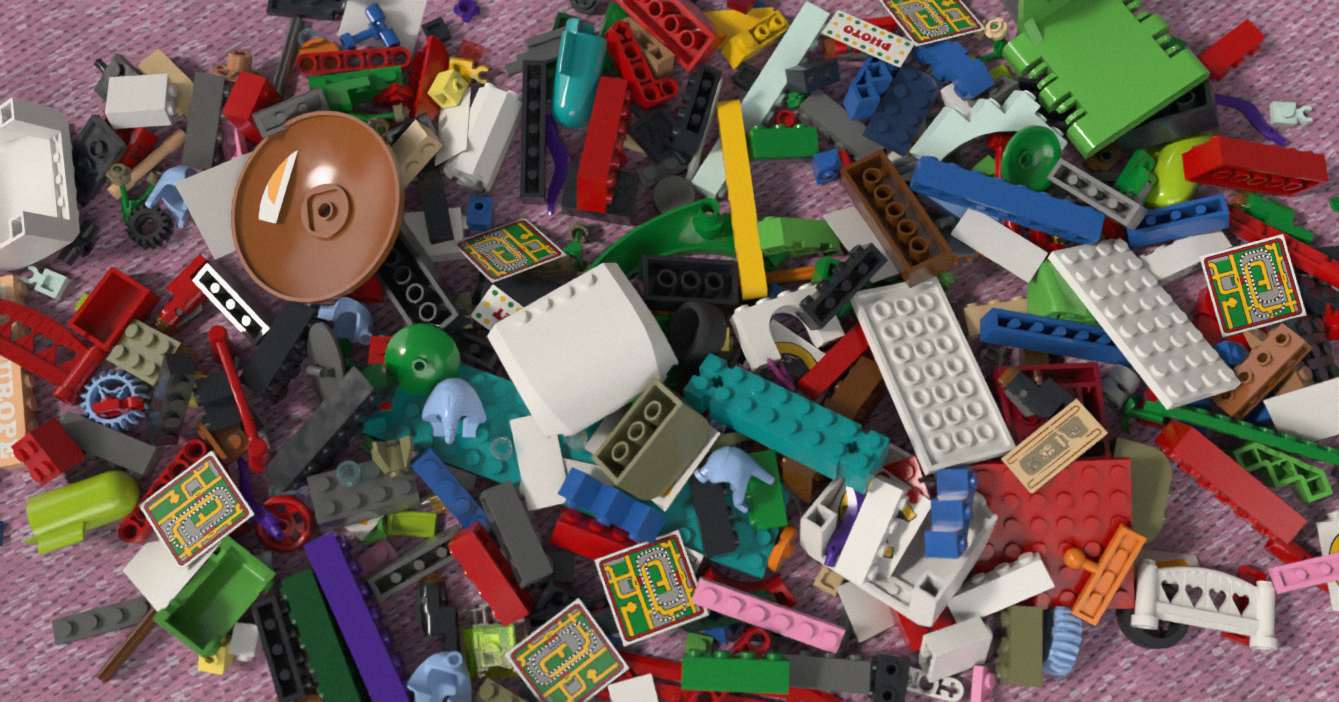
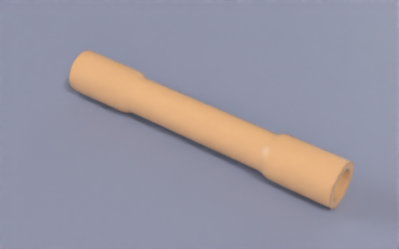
[107,129,186,199]

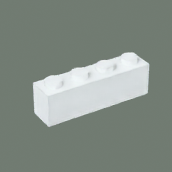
[1137,230,1232,286]
[834,475,909,585]
[947,551,1055,623]

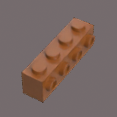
[1209,323,1313,421]

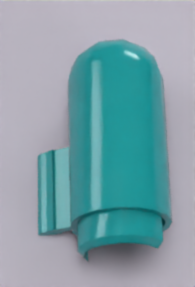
[550,18,608,129]

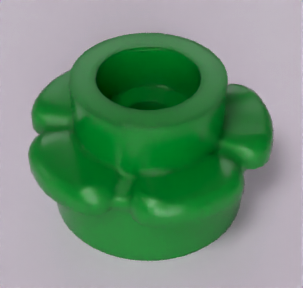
[784,92,806,108]

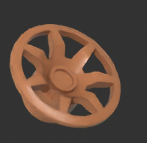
[212,49,265,82]

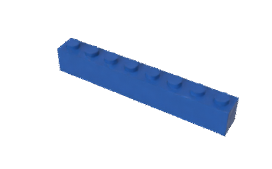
[909,156,1105,246]
[980,308,1134,368]

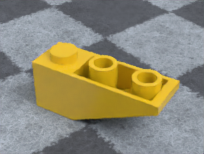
[721,10,790,70]

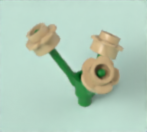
[967,18,1009,62]

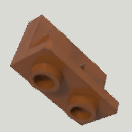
[196,420,249,464]

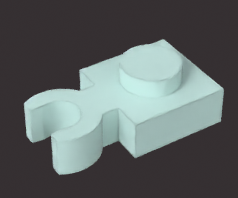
[1270,101,1313,126]
[22,266,71,301]

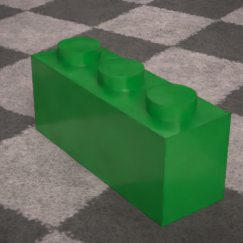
[745,124,819,161]
[744,450,788,532]

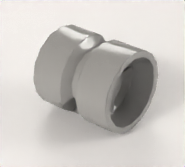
[1101,364,1140,410]

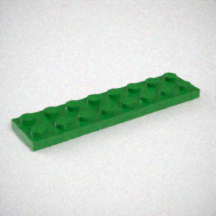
[1143,398,1339,466]

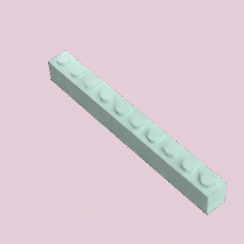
[691,1,830,200]

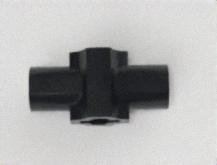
[57,219,100,266]

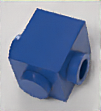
[466,194,495,231]

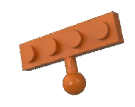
[1064,524,1147,626]

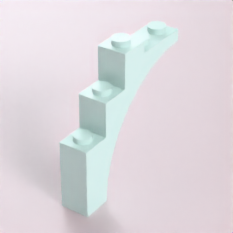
[909,90,1068,161]

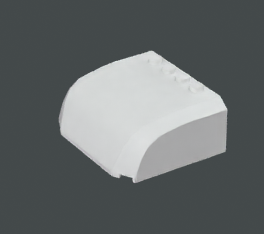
[0,97,80,272]
[487,263,678,439]
[800,444,998,627]

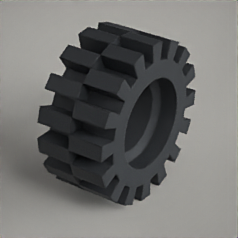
[125,204,174,249]

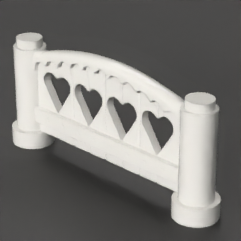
[1131,559,1278,650]

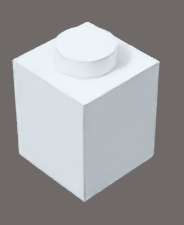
[228,622,263,662]

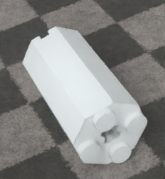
[444,83,522,192]

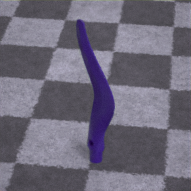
[1214,93,1287,147]
[547,114,571,216]
[237,457,285,540]
[824,485,865,568]

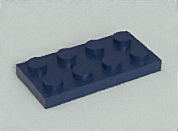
[862,62,944,157]

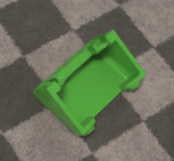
[1027,259,1102,327]
[152,535,276,659]

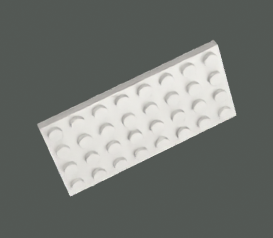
[1048,237,1241,410]
[850,276,1016,475]

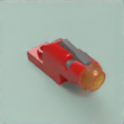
[822,16,899,60]
[153,254,210,336]

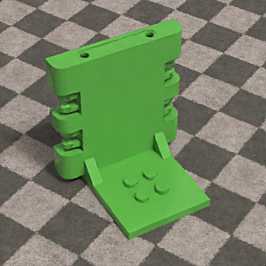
[1002,0,1210,159]

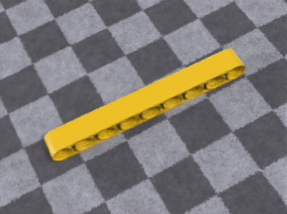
[716,100,767,300]

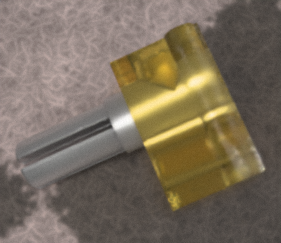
[413,489,449,514]

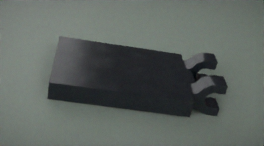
[266,0,347,20]
[72,114,129,207]

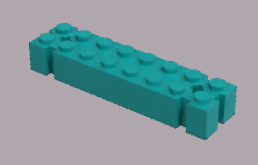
[683,353,890,494]

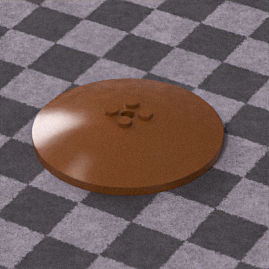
[231,111,405,304]

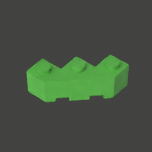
[757,216,844,258]
[1223,440,1333,503]

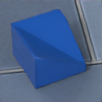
[703,611,739,645]

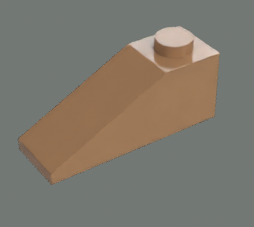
[622,17,675,81]
[1243,328,1314,397]

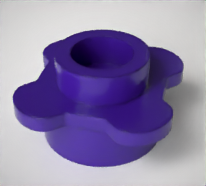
[453,0,481,23]

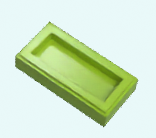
[387,511,439,538]

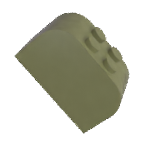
[591,378,709,500]
[1109,437,1172,544]

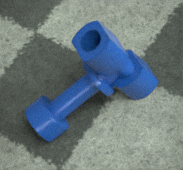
[339,3,400,50]

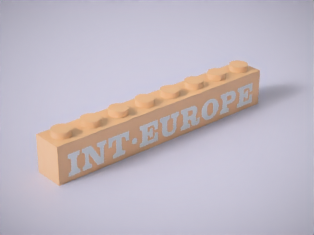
[0,275,39,471]

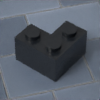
[192,371,243,435]

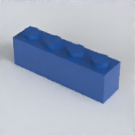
[1124,194,1229,249]
[410,445,492,532]

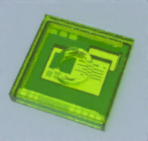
[463,623,519,680]

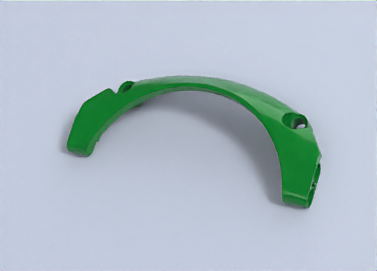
[585,198,790,281]

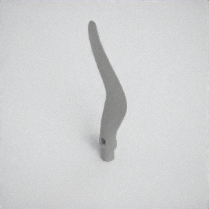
[685,78,723,182]

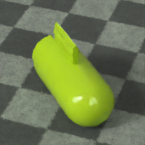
[1143,129,1218,210]
[23,471,141,555]

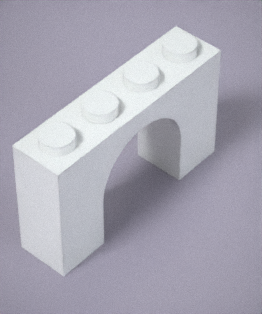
[729,283,845,373]

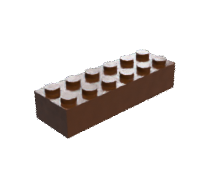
[840,149,953,289]
[782,356,886,503]

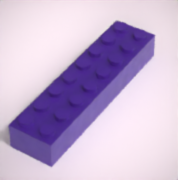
[303,531,416,702]

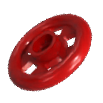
[254,495,314,553]

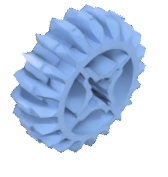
[79,369,151,433]
[1042,606,1083,676]

